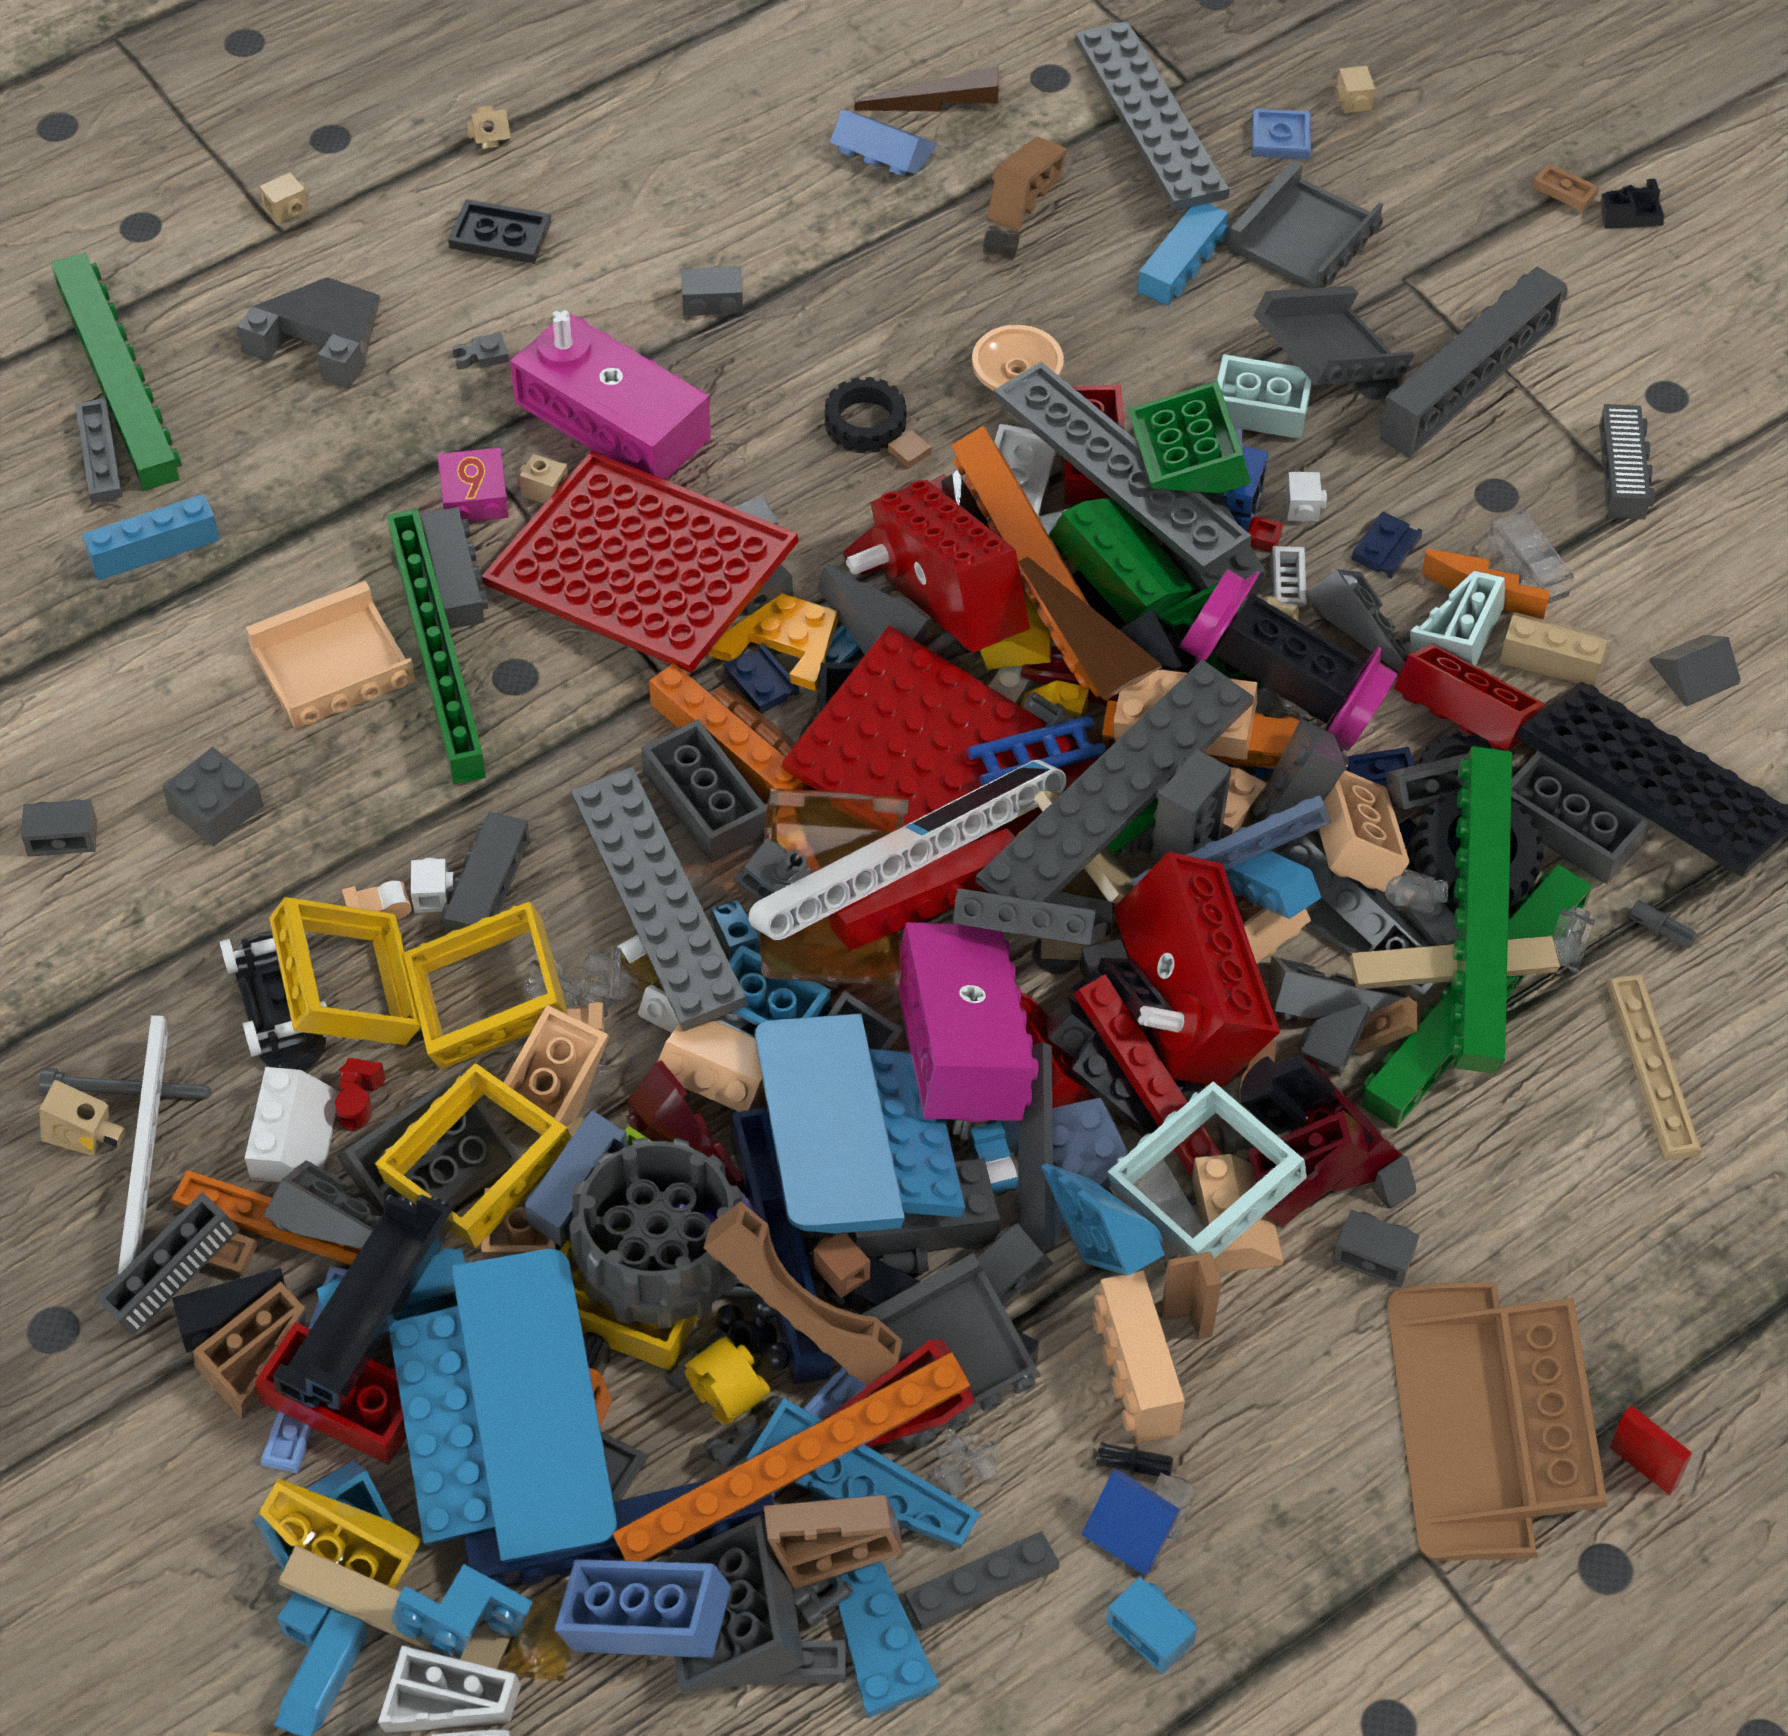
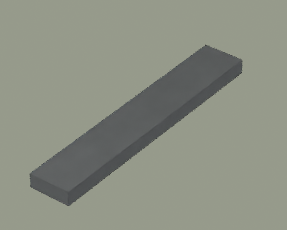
[1018,1042,1054,1251]

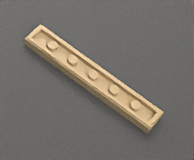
[1349,936,1560,990]
[1606,974,1701,1161]
[278,1546,509,1669]

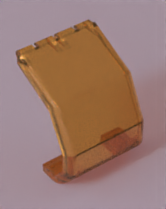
[760,788,909,987]

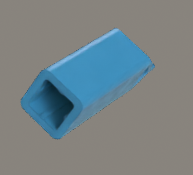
[274,1609,369,1736]

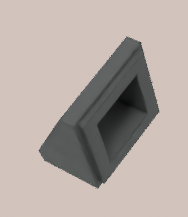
[1373,1156,1416,1209]

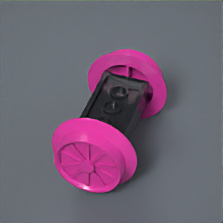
[1179,569,1397,752]

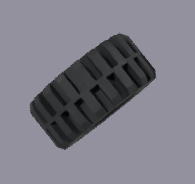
[1407,788,1544,915]

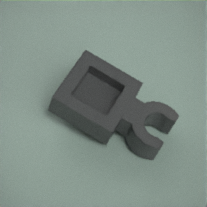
[452,332,509,369]

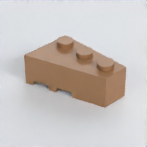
[764,1495,903,1590]

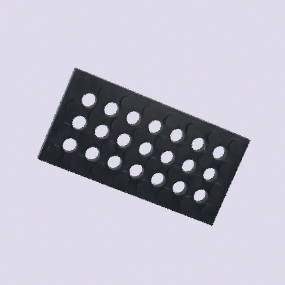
[1516,681,1788,877]

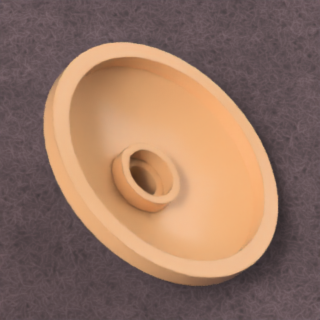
[972,325,1064,391]

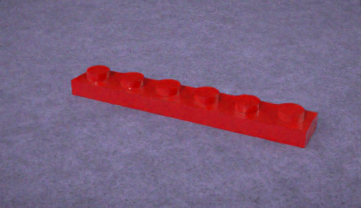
[1074,974,1221,1174]

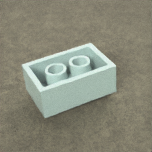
[1217,354,1312,439]

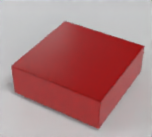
[1248,516,1284,552]

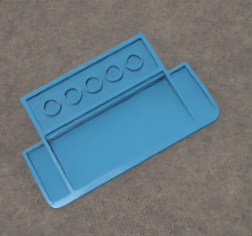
[755,1014,965,1233]
[389,1249,617,1563]

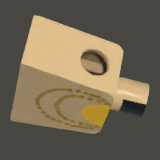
[39,1080,126,1155]

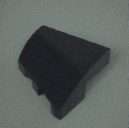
[1601,178,1664,229]

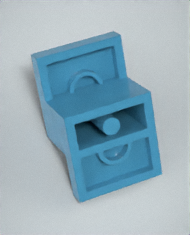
[391,1564,533,1659]

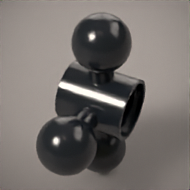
[715,1294,790,1372]

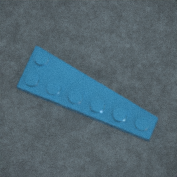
[745,1398,980,1549]
[811,1495,939,1719]

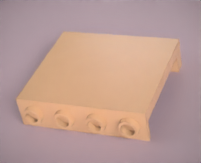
[246,581,415,729]

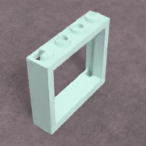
[1108,1082,1307,1258]

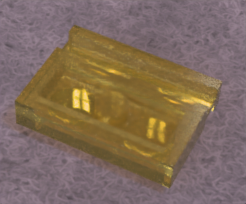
[507,1597,571,1682]

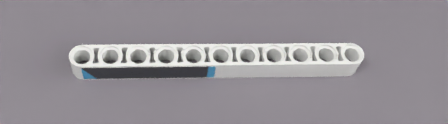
[748,760,1066,940]

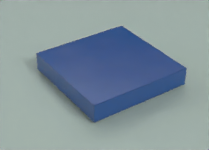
[1081,1469,1181,1576]

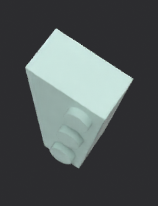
[1410,571,1505,666]

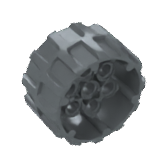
[569,1137,743,1329]

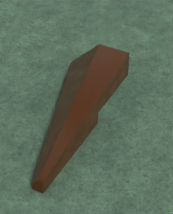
[855,66,999,111]
[1018,557,1162,701]

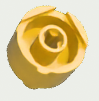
[684,1336,771,1426]

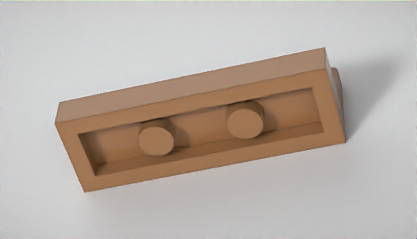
[1160,1252,1221,1340]

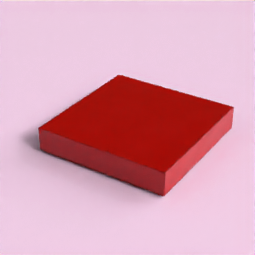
[1610,1406,1692,1495]

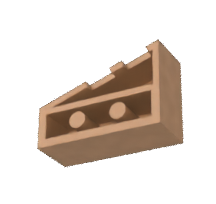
[987,136,1068,231]
[193,1282,306,1420]

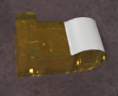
[614,935,663,995]

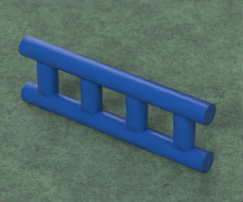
[967,715,1106,786]

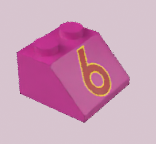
[437,448,509,522]

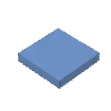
[1252,109,1311,159]

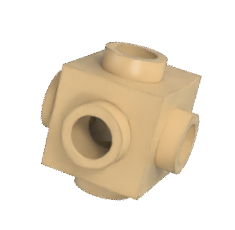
[466,105,511,149]

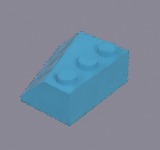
[1041,1163,1165,1276]

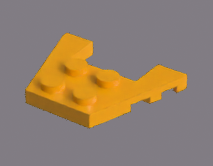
[708,593,838,691]

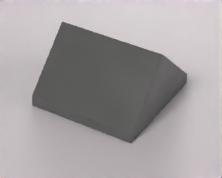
[1649,635,1741,707]

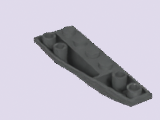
[1281,830,1436,994]

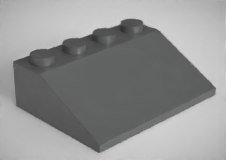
[337,1071,520,1215]
[663,1515,805,1694]

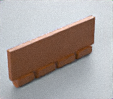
[712,687,796,757]

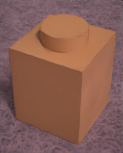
[814,1233,870,1298]

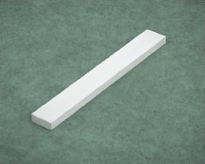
[118,1016,168,1275]

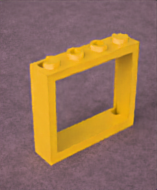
[269,897,421,1045]
[403,901,568,1070]
[375,1063,571,1249]

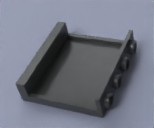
[1228,160,1384,288]
[1253,286,1415,385]
[953,888,1115,945]
[862,1253,1041,1449]

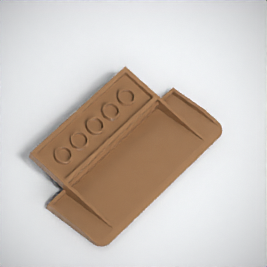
[1387,1282,1608,1561]

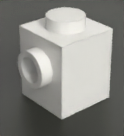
[1285,472,1327,522]
[411,858,454,913]

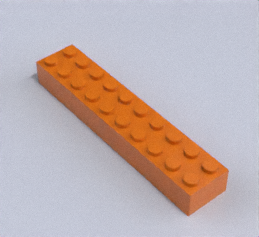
[951,426,1100,698]

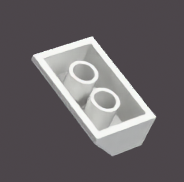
[245,1067,340,1183]

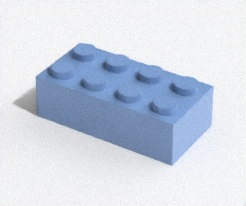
[554,1560,731,1658]

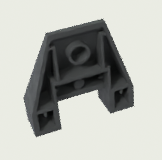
[237,277,380,389]

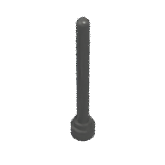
[39,1068,212,1099]

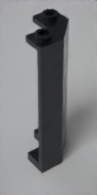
[273,1194,453,1409]

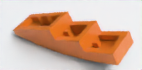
[1421,548,1550,619]

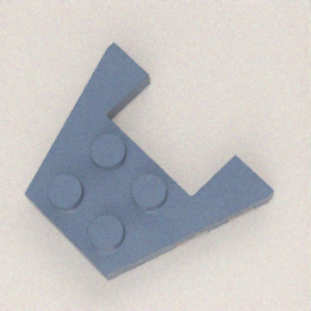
[995,1098,1129,1239]

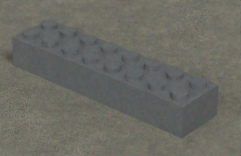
[1380,266,1566,458]

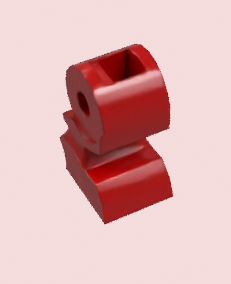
[335,1058,386,1131]

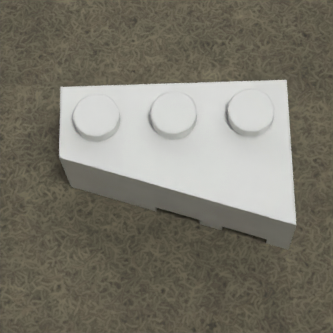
[378,1646,521,1733]

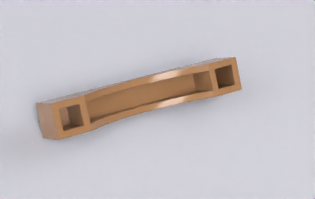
[704,1201,902,1386]

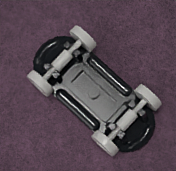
[219,931,329,1071]

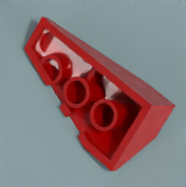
[823,1339,975,1447]

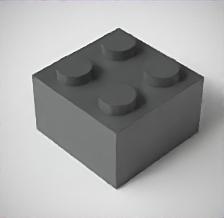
[162,747,263,847]

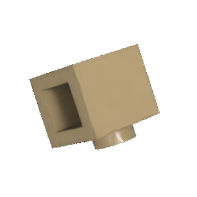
[1335,66,1376,114]
[259,172,309,225]
[517,454,568,504]

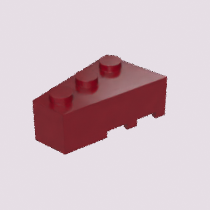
[1248,1110,1370,1227]

